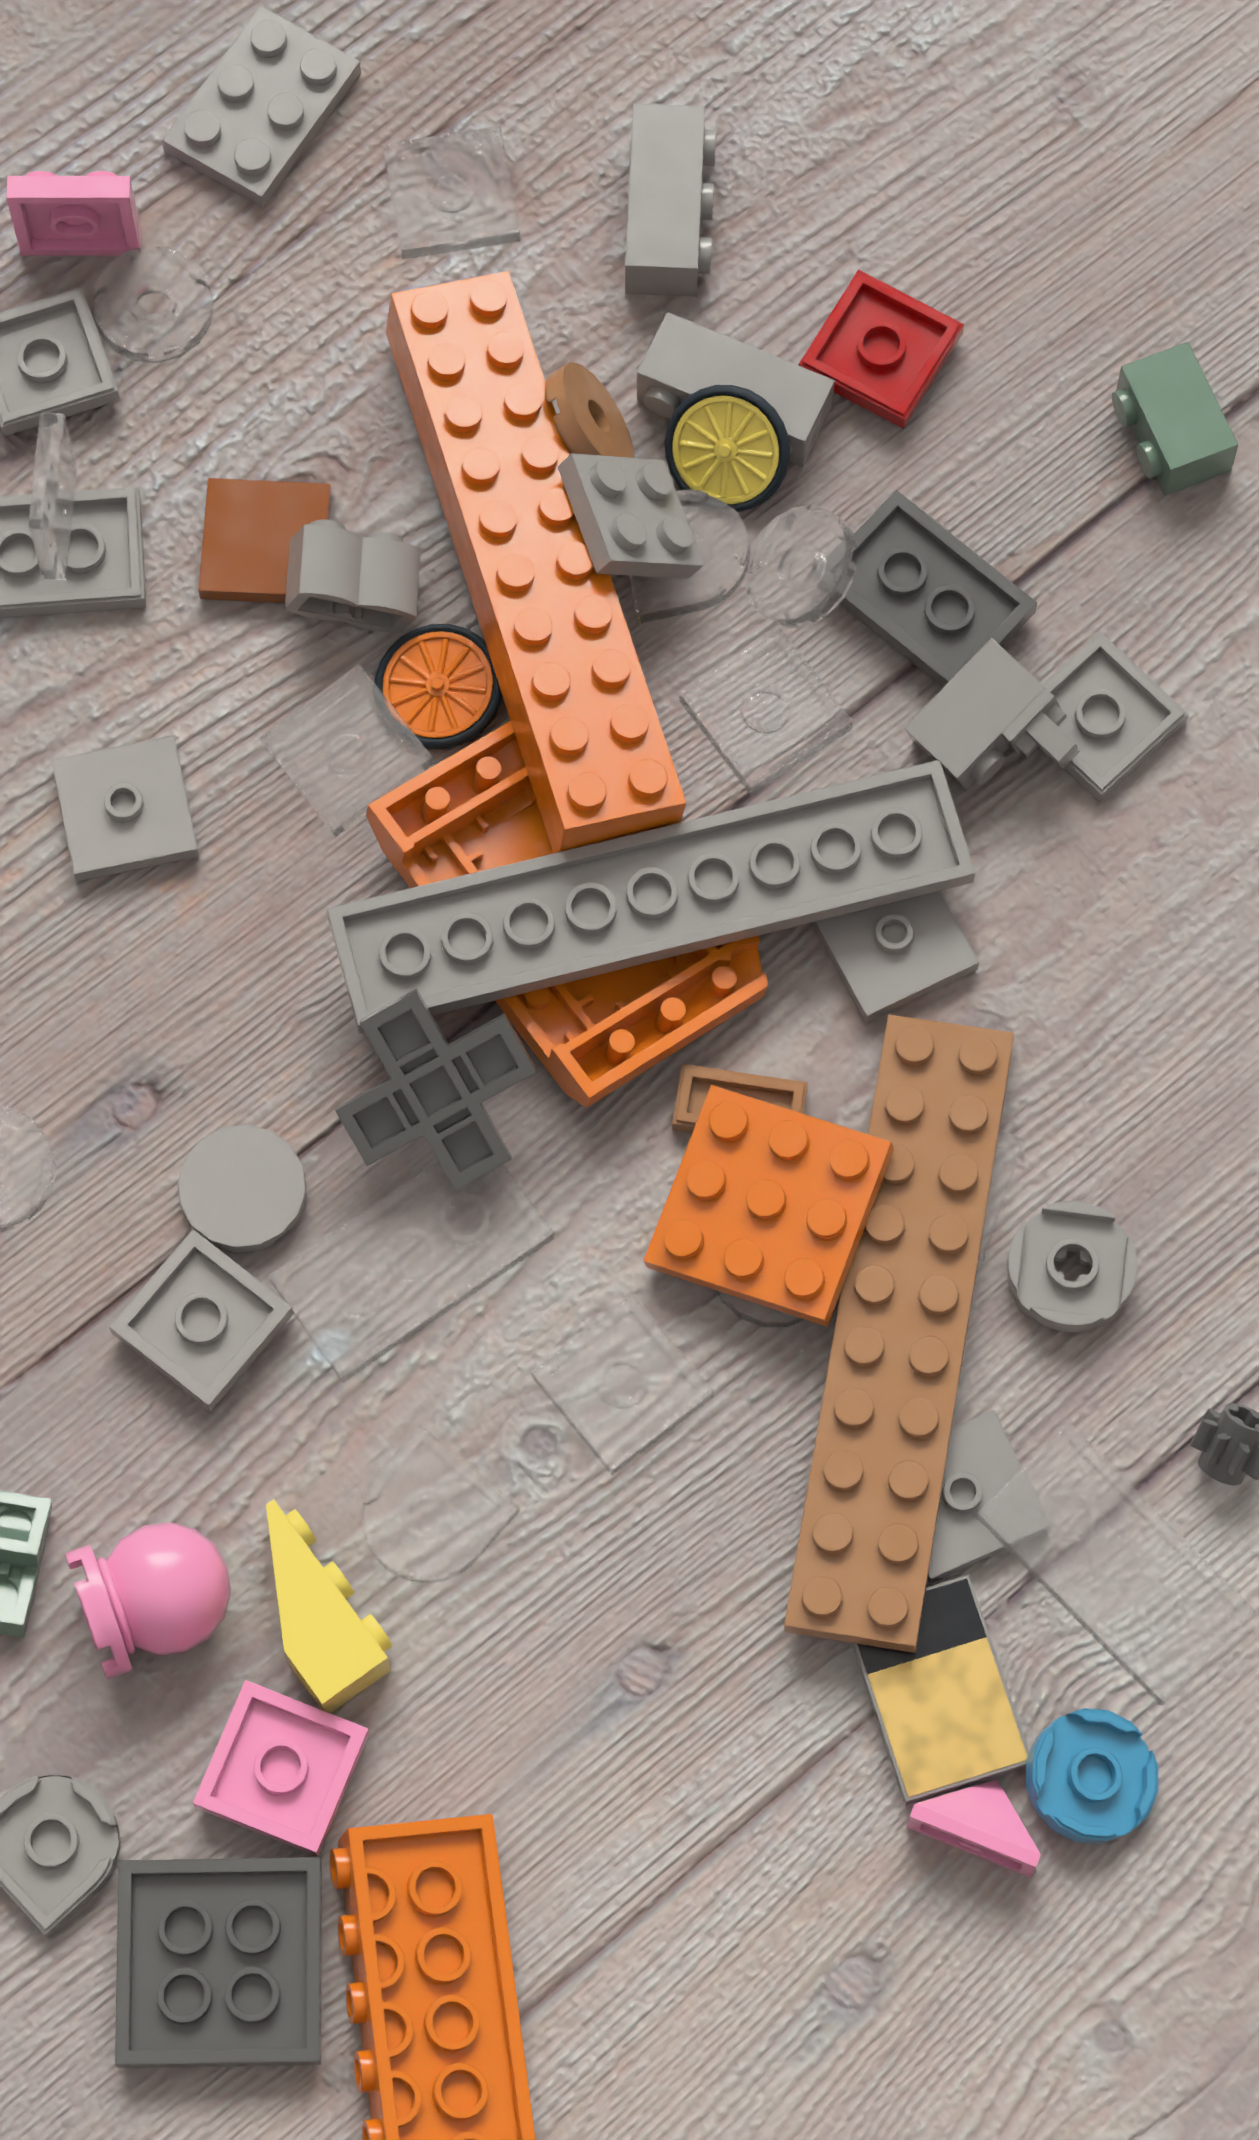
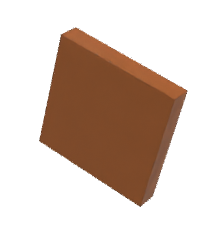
[198,478,331,603]

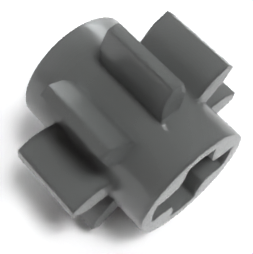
[1190,1403,1259,1485]

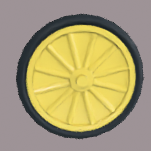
[664,385,790,512]

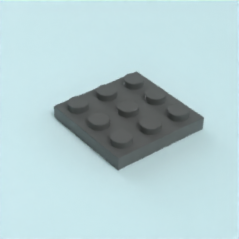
[115,1857,322,2068]

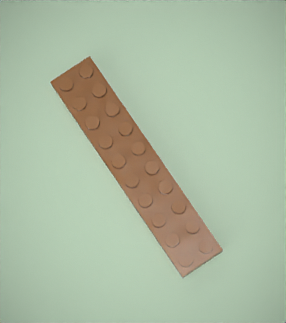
[784,1014,1014,1653]

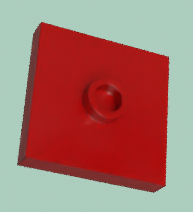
[798,269,964,429]

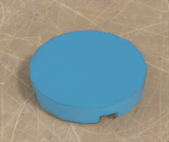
[1026,1708,1158,1844]

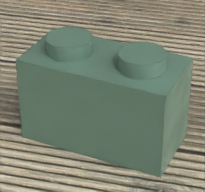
[1112,341,1238,496]

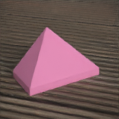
[906,1779,1041,1878]

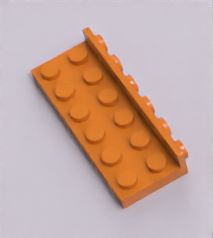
[329,1814,536,2140]

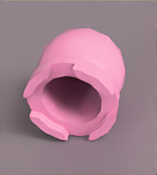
[65,1522,231,1679]

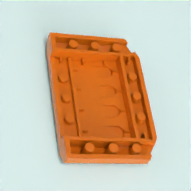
[366,721,768,1108]

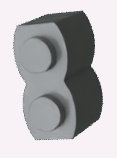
[285,519,421,633]

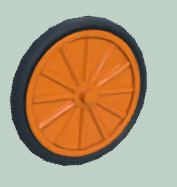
[374,624,503,749]

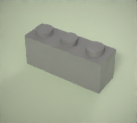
[625,103,716,297]
[637,312,835,468]

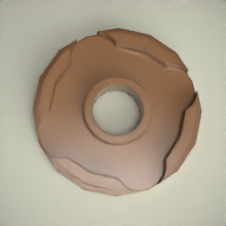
[545,362,634,458]

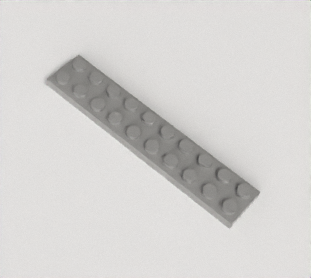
[327,760,976,1034]

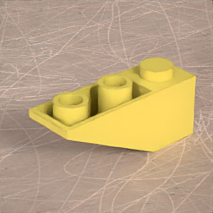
[266,1499,393,1714]

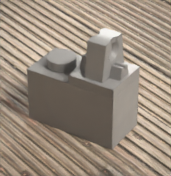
[904,638,1080,791]

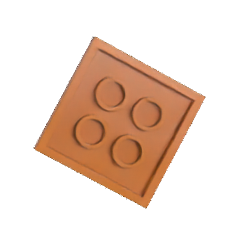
[643,1085,894,1327]

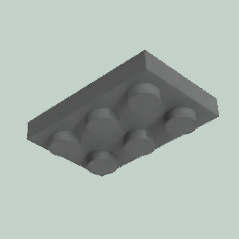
[815,490,1037,688]

